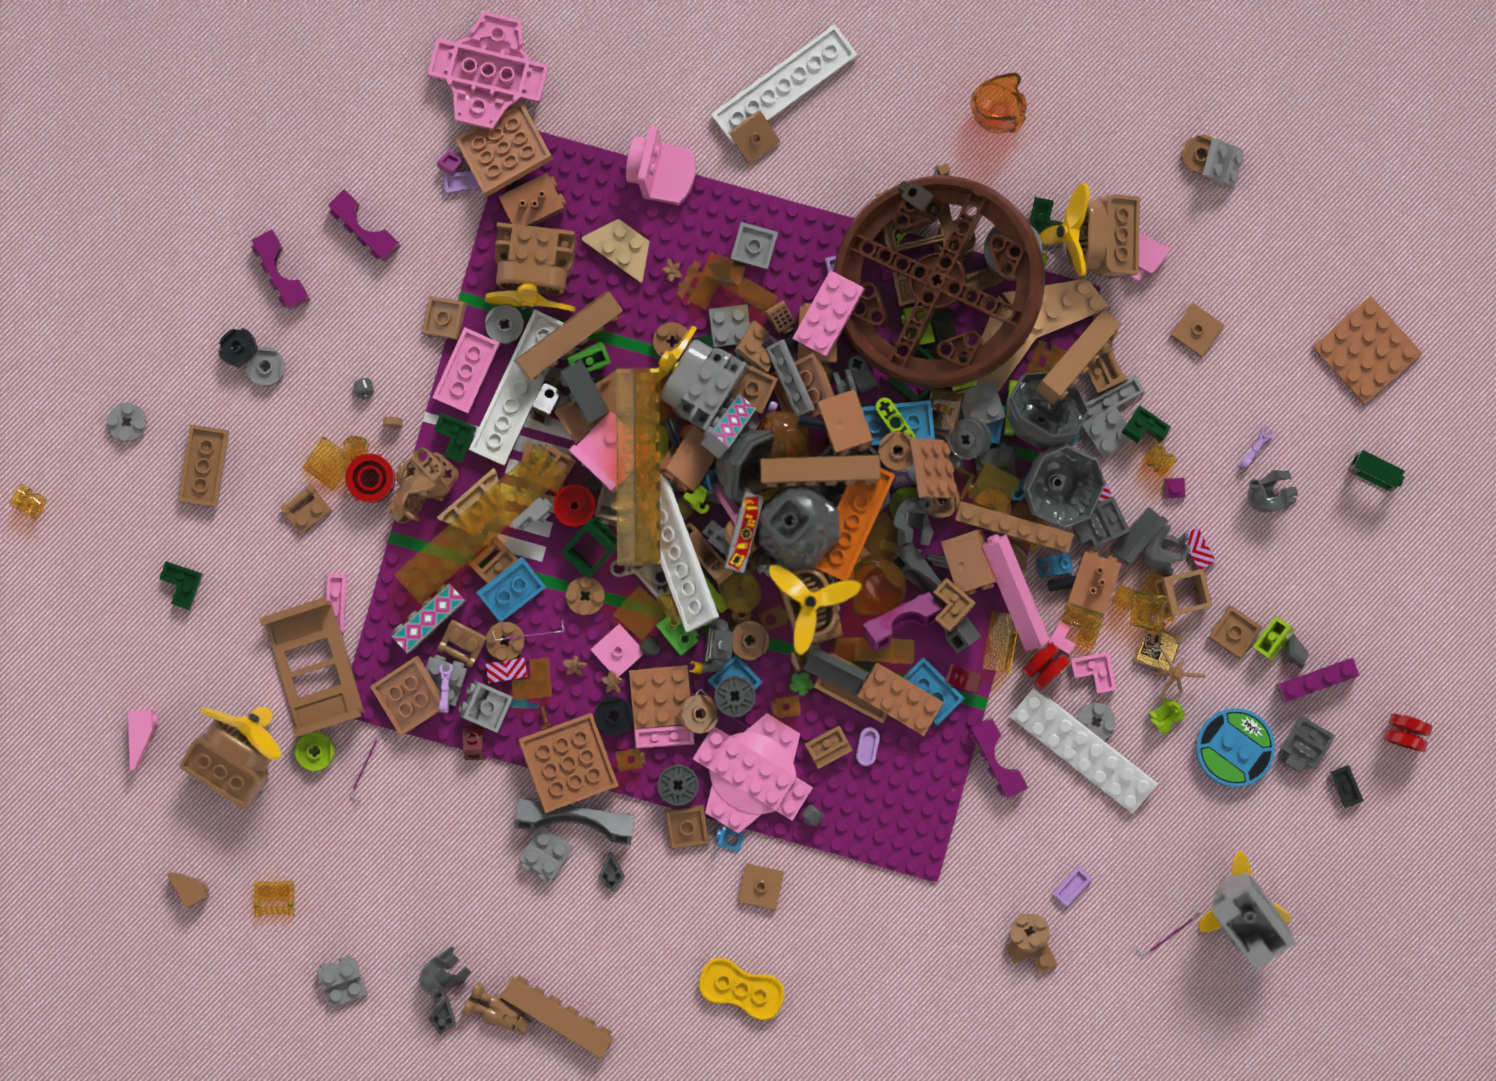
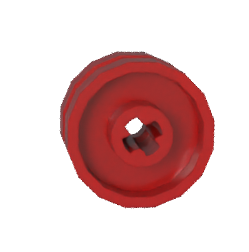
[553,484,597,529]
[1021,642,1071,690]
[1383,713,1433,752]

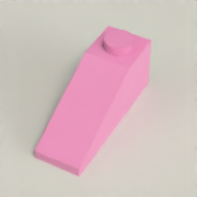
[128,710,158,770]

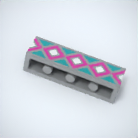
[701,394,756,459]
[392,584,467,654]

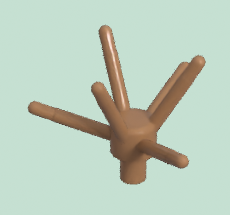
[1153,647,1205,700]

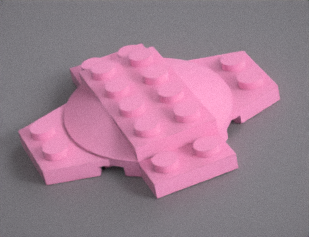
[427,11,549,130]
[693,713,813,834]

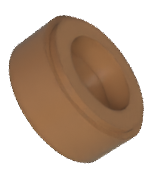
[383,417,403,428]

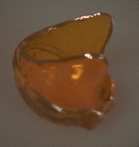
[970,72,1027,134]
[756,411,811,459]
[848,554,906,615]

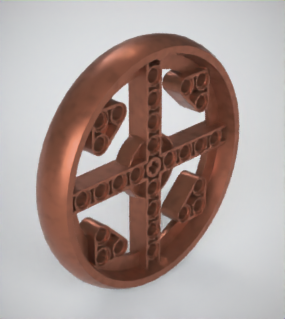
[833,175,1045,388]

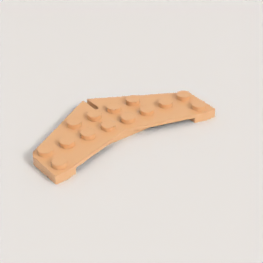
[975,279,1109,393]

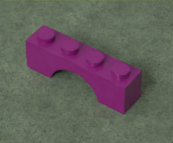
[328,189,400,261]
[251,229,310,310]
[862,592,942,652]
[1276,658,1360,703]
[969,717,1028,799]

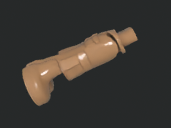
[461,981,531,1034]

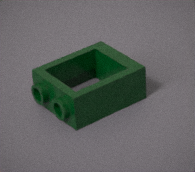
[887,346,940,402]
[1348,450,1405,491]
[561,516,623,579]

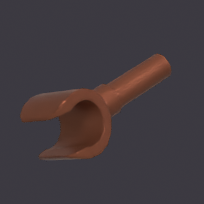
[540,706,553,731]

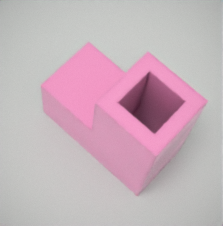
[1047,621,1075,655]

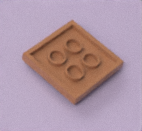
[769,352,834,428]
[910,438,957,499]
[370,656,441,736]
[629,665,690,729]

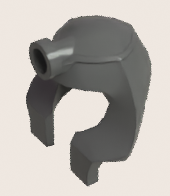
[1247,470,1298,513]
[894,497,934,547]
[1143,524,1191,577]
[419,946,471,1001]

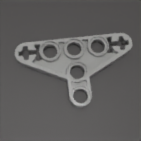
[610,514,674,605]

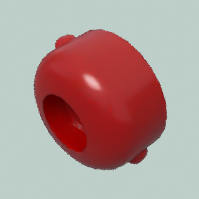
[345,453,396,503]

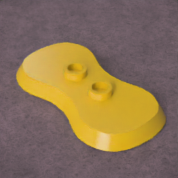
[699,958,785,1020]

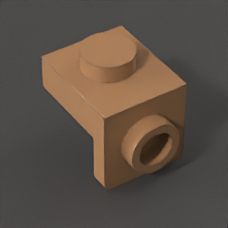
[791,644,821,671]

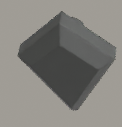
[1287,634,1309,668]
[598,852,625,891]
[429,996,456,1035]

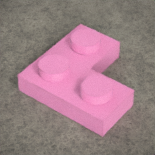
[1070,652,1117,694]

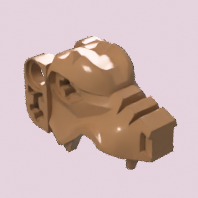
[387,448,459,524]

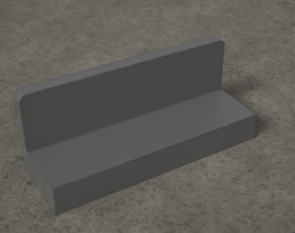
[1111,507,1168,565]
[804,647,868,695]

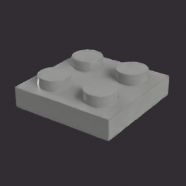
[731,222,778,270]
[709,304,750,348]
[956,381,1006,424]
[1082,404,1131,458]

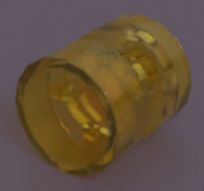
[1141,441,1178,478]
[10,484,47,519]

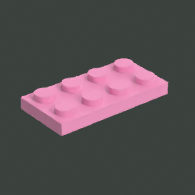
[793,270,865,357]
[432,327,500,414]

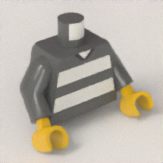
[689,618,734,674]

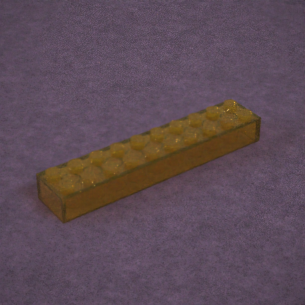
[616,368,661,566]
[394,445,567,604]

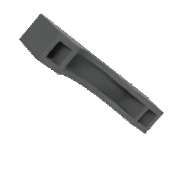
[888,543,981,654]
[515,798,635,845]

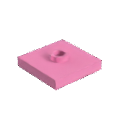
[591,624,643,678]

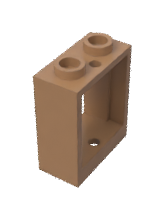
[1154,569,1213,618]

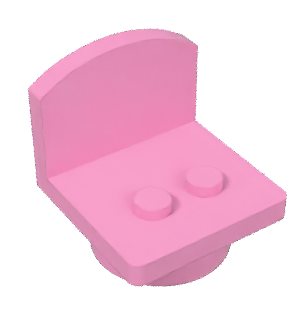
[626,126,696,205]
[569,412,651,493]

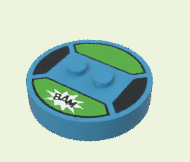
[1195,708,1275,787]

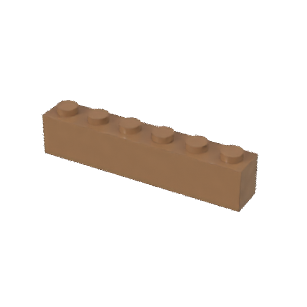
[513,292,623,380]
[1035,309,1121,404]
[761,455,880,488]
[954,501,1074,554]
[501,975,614,1058]

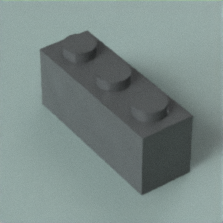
[559,359,609,423]

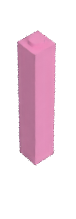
[982,534,1049,651]

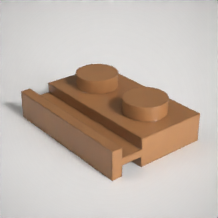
[805,726,853,769]

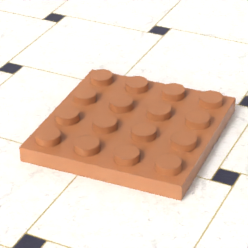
[455,101,553,197]
[1312,296,1422,405]
[518,713,619,813]

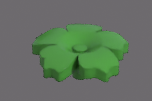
[790,672,814,696]

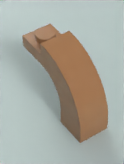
[685,522,734,584]

